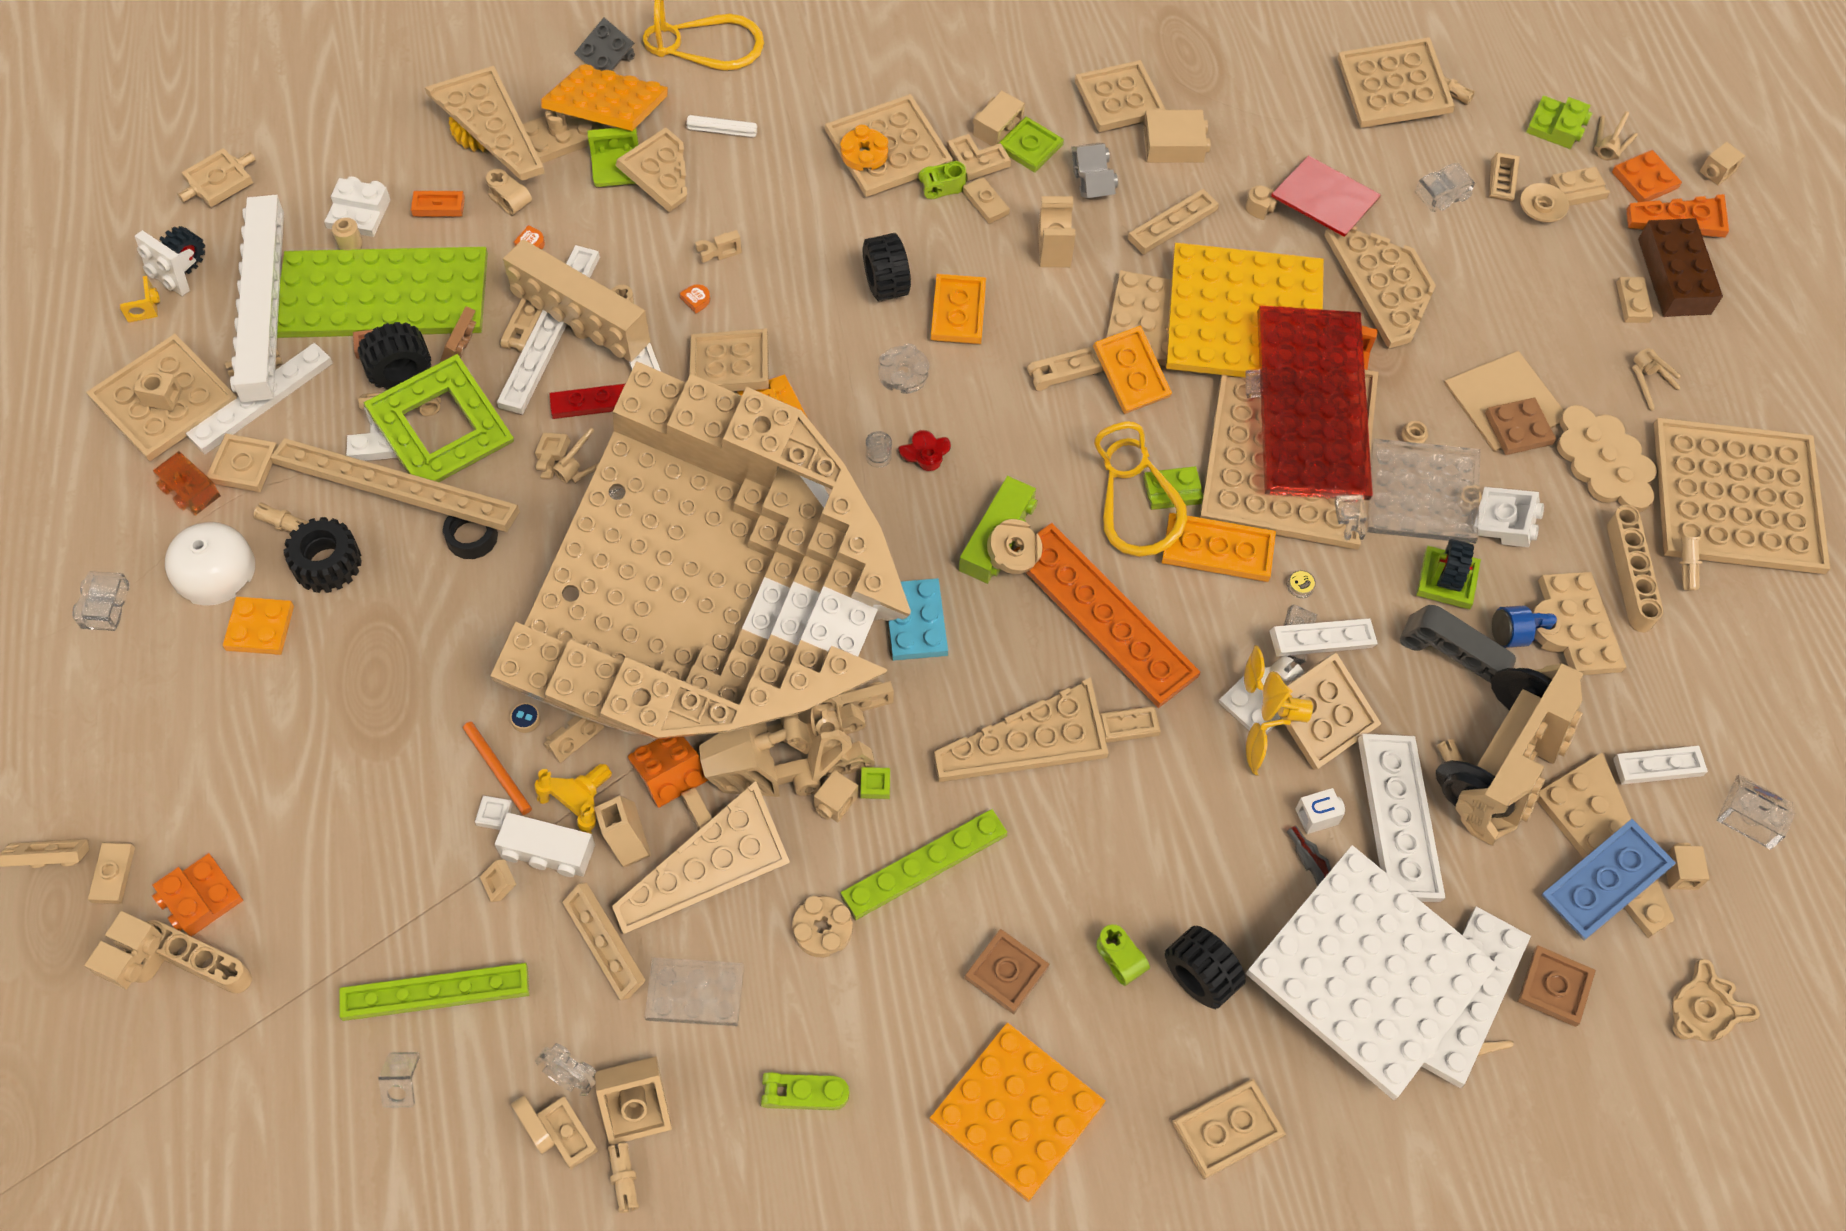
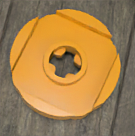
[840,125,888,171]

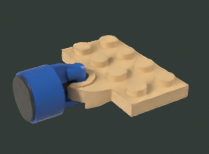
[1492,572,1627,675]

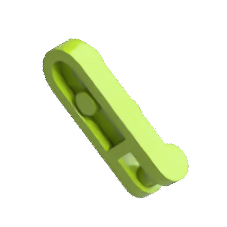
[761,1072,849,1110]

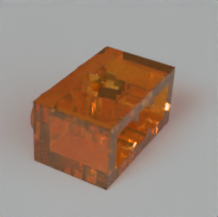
[153,451,221,516]

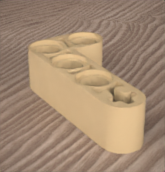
[124,920,252,994]

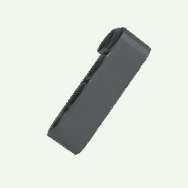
[1400,605,1516,683]

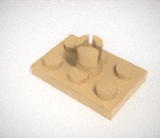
[523,110,598,163]

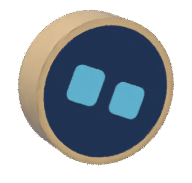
[510,703,540,733]

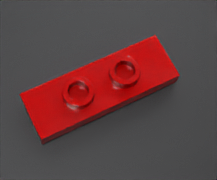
[549,383,626,419]

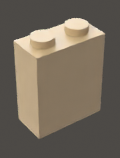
[1143,110,1210,163]

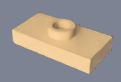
[963,177,1010,224]
[1100,706,1161,743]
[88,843,135,904]

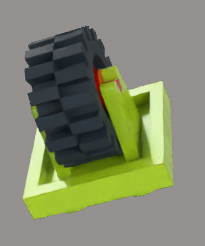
[1416,539,1481,610]

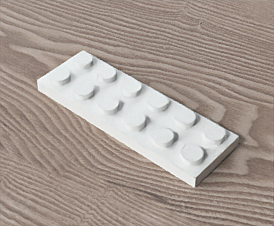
[1358,734,1445,902]
[1421,906,1531,1089]

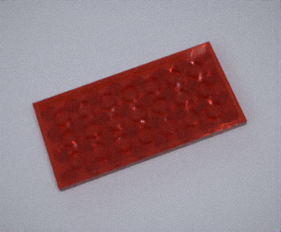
[1257,305,1373,500]

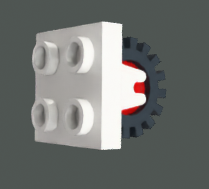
[135,226,205,296]

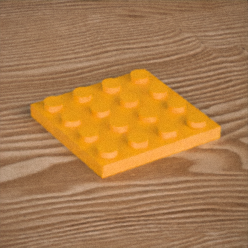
[541,64,668,131]
[929,1022,1106,1203]

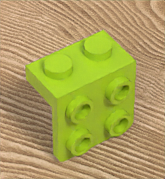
[587,128,639,187]

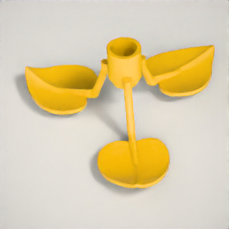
[1244,645,1313,776]

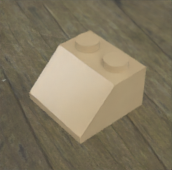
[595,1056,672,1146]

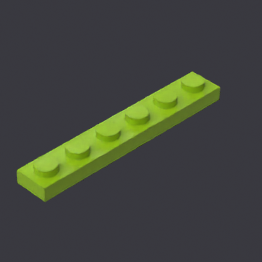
[841,809,1008,921]
[339,963,530,1021]

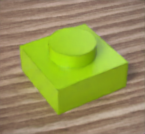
[861,767,890,799]

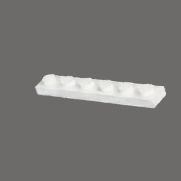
[186,343,333,455]

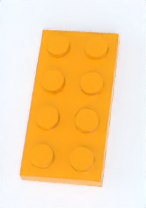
[1161,513,1276,582]

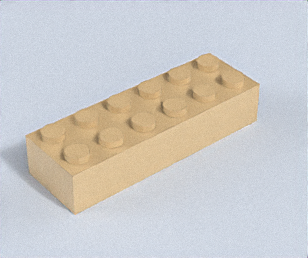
[503,239,650,362]

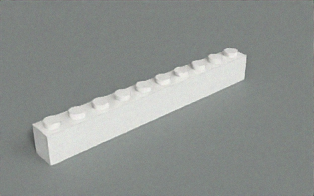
[230,195,284,402]

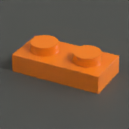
[411,191,465,216]

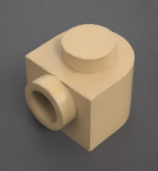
[1246,186,1278,220]

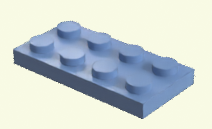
[1541,819,1676,941]

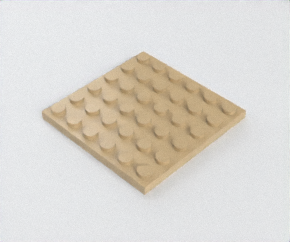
[1654,418,1830,574]

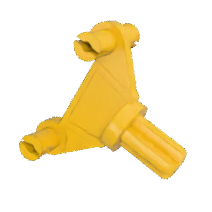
[534,764,612,834]

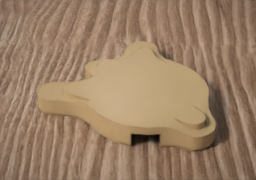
[1672,959,1760,1042]

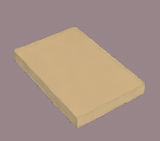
[1172,1079,1286,1180]

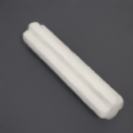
[687,115,757,137]

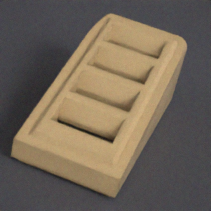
[1489,152,1520,201]

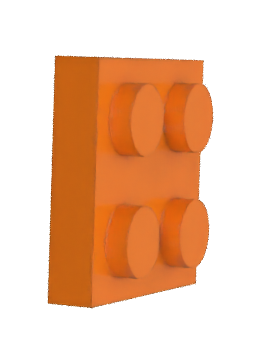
[1612,150,1682,202]

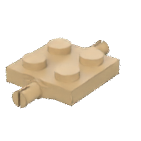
[177,148,256,207]

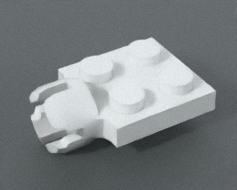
[1219,656,1304,734]

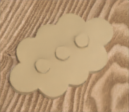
[1557,405,1657,512]

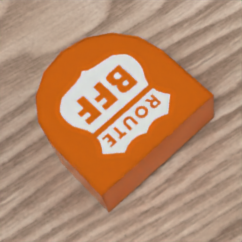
[514,225,545,249]
[680,284,710,314]

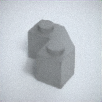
[1071,143,1118,198]

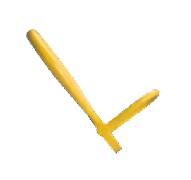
[643,0,764,71]
[1094,421,1187,557]

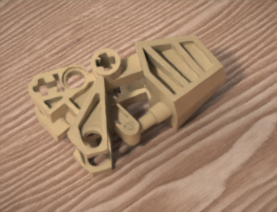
[699,696,875,797]

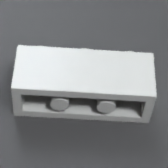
[495,812,595,877]

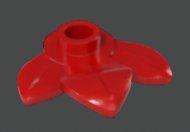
[898,430,951,471]

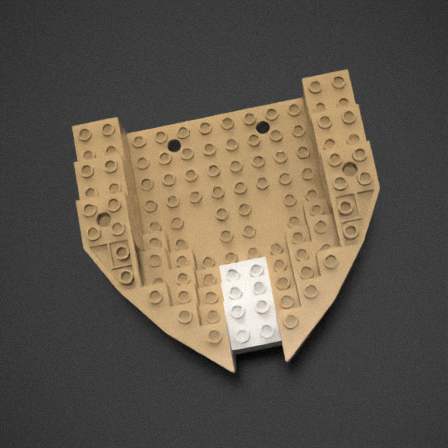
[490,361,911,739]

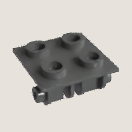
[574,18,635,71]

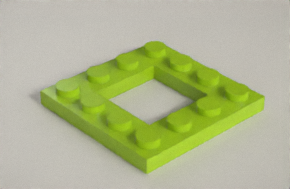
[363,354,514,482]

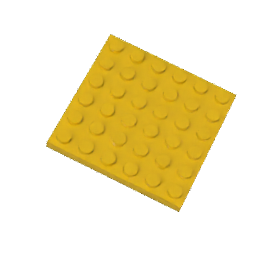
[1166,242,1324,386]

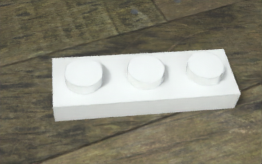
[1613,746,1708,785]

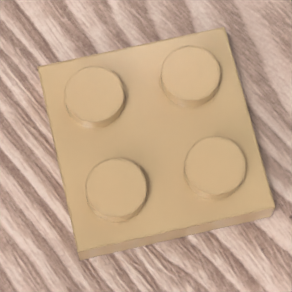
[206,433,278,492]

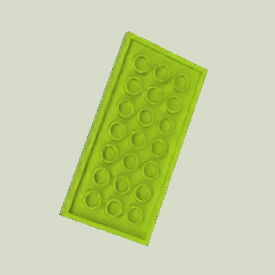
[277,247,488,338]

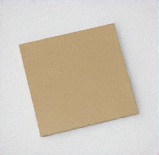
[1444,351,1564,452]

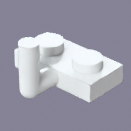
[346,407,398,461]

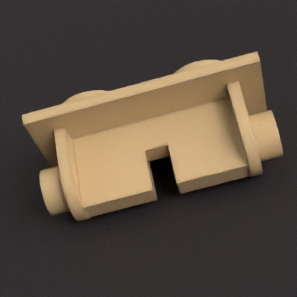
[543,716,605,763]

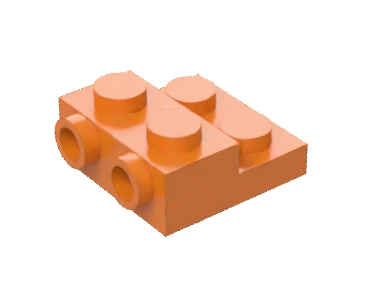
[152,853,243,937]

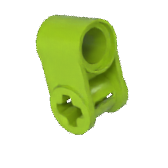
[918,161,966,199]
[1096,924,1150,986]

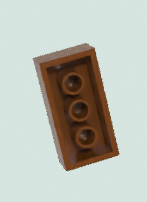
[1638,218,1723,317]

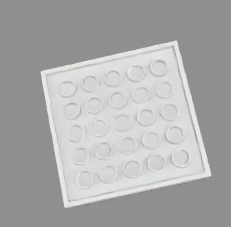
[1245,845,1498,1100]

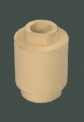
[332,218,363,250]

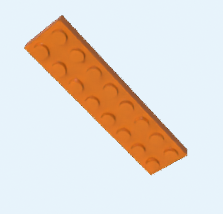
[1013,523,1200,709]

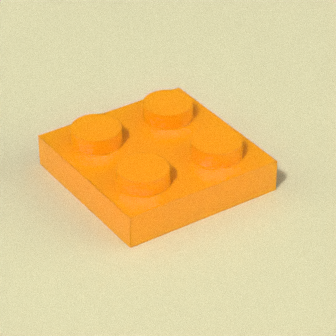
[222,597,294,655]

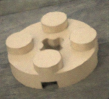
[987,519,1042,574]
[792,896,853,958]

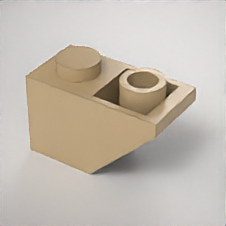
[594,796,651,867]

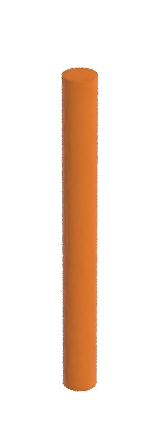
[463,722,532,815]

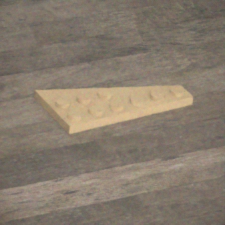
[425,66,545,181]
[934,677,1109,782]
[1537,752,1675,938]
[612,781,790,934]

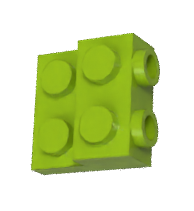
[1526,95,1592,150]

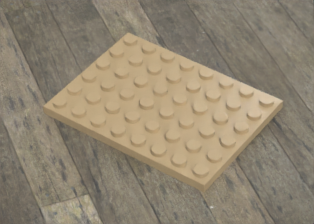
[1200,362,1378,550]

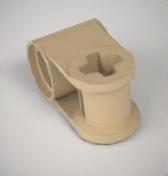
[486,169,532,215]

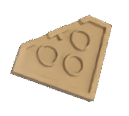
[616,127,687,212]

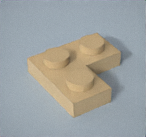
[947,134,1011,181]

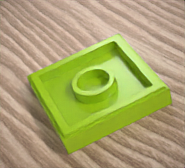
[998,116,1064,173]

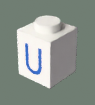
[1295,788,1345,834]

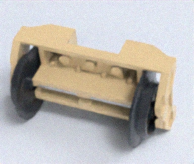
[1436,663,1584,846]

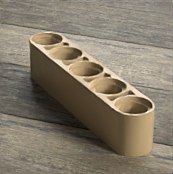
[1607,505,1663,633]

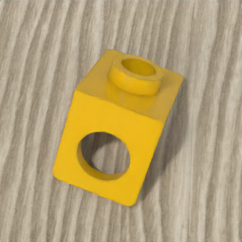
[120,275,160,322]

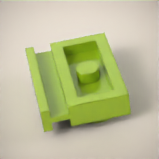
[1143,466,1203,510]

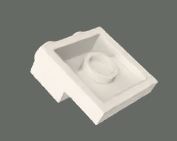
[324,176,390,237]
[1473,487,1544,547]

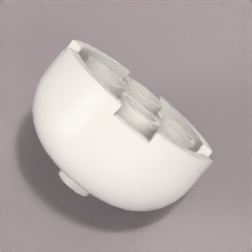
[165,522,255,606]

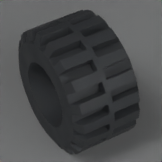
[863,233,911,302]
[358,322,432,389]
[284,517,362,593]
[1164,926,1246,1009]

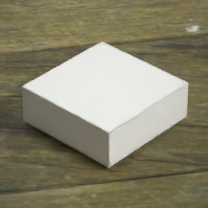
[475,796,513,830]

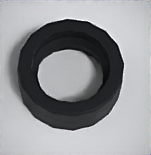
[443,515,498,559]

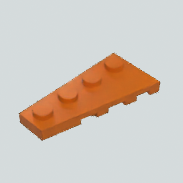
[1627,194,1729,238]

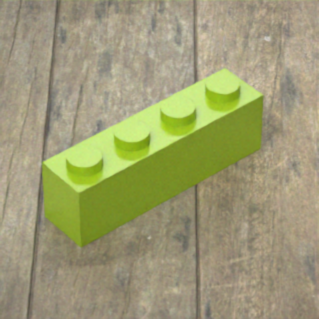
[959,476,1038,584]

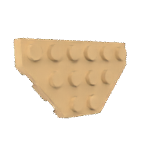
[1324,226,1436,349]

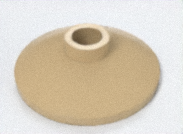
[1520,183,1569,222]

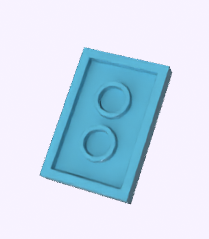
[888,578,948,661]

